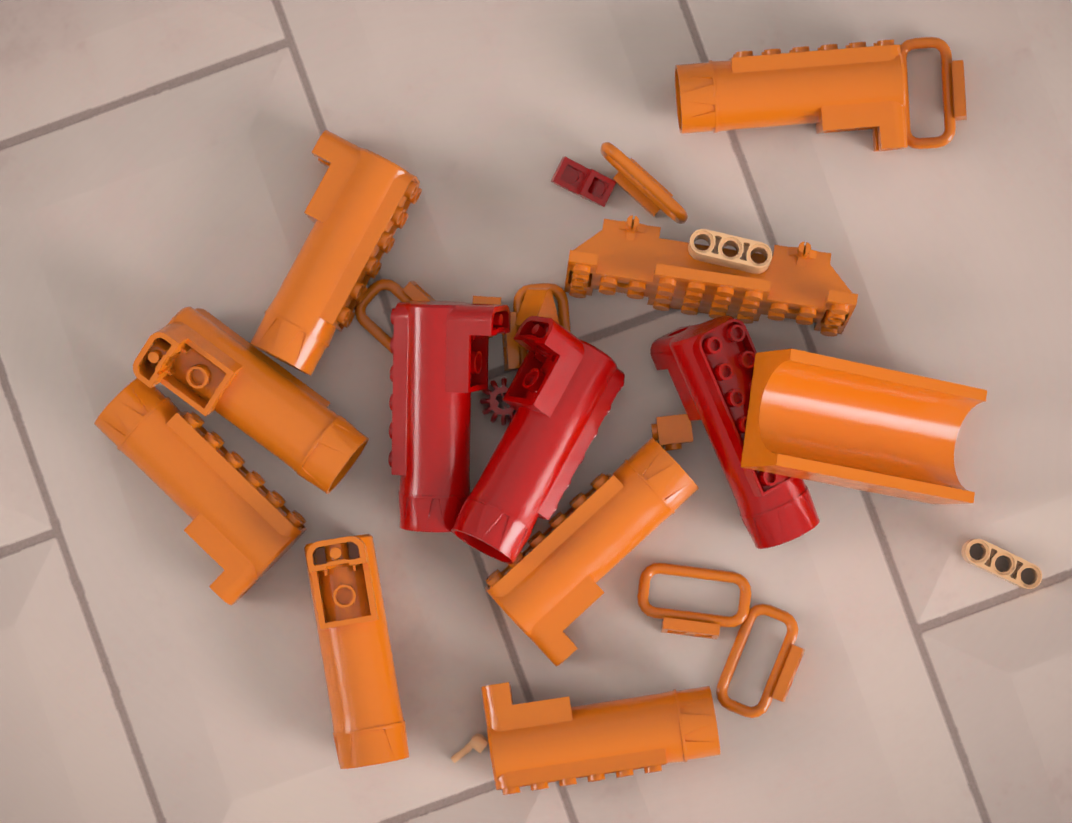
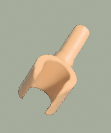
[451,734,489,763]

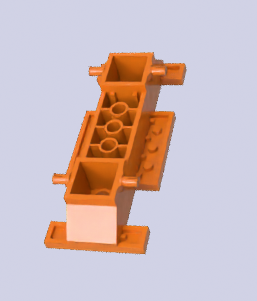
[564,215,858,337]

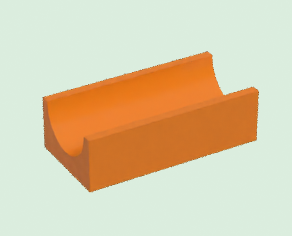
[741,348,987,504]

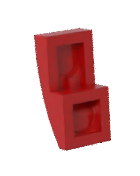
[551,156,616,207]

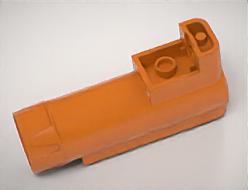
[675,40,908,152]
[250,130,422,376]
[133,307,369,494]
[94,378,307,605]
[485,438,699,666]
[304,534,409,769]
[481,682,720,795]

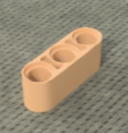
[688,229,772,274]
[961,539,1042,589]

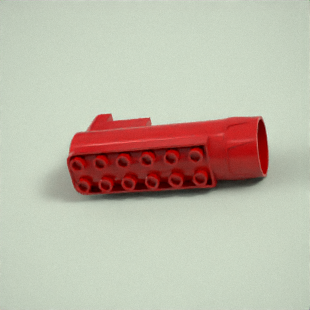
[388,301,511,532]
[650,315,820,549]
[451,316,625,564]

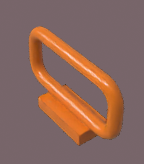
[900,37,967,149]
[600,142,688,224]
[355,279,436,352]
[502,283,571,371]
[637,563,751,639]
[716,604,805,718]

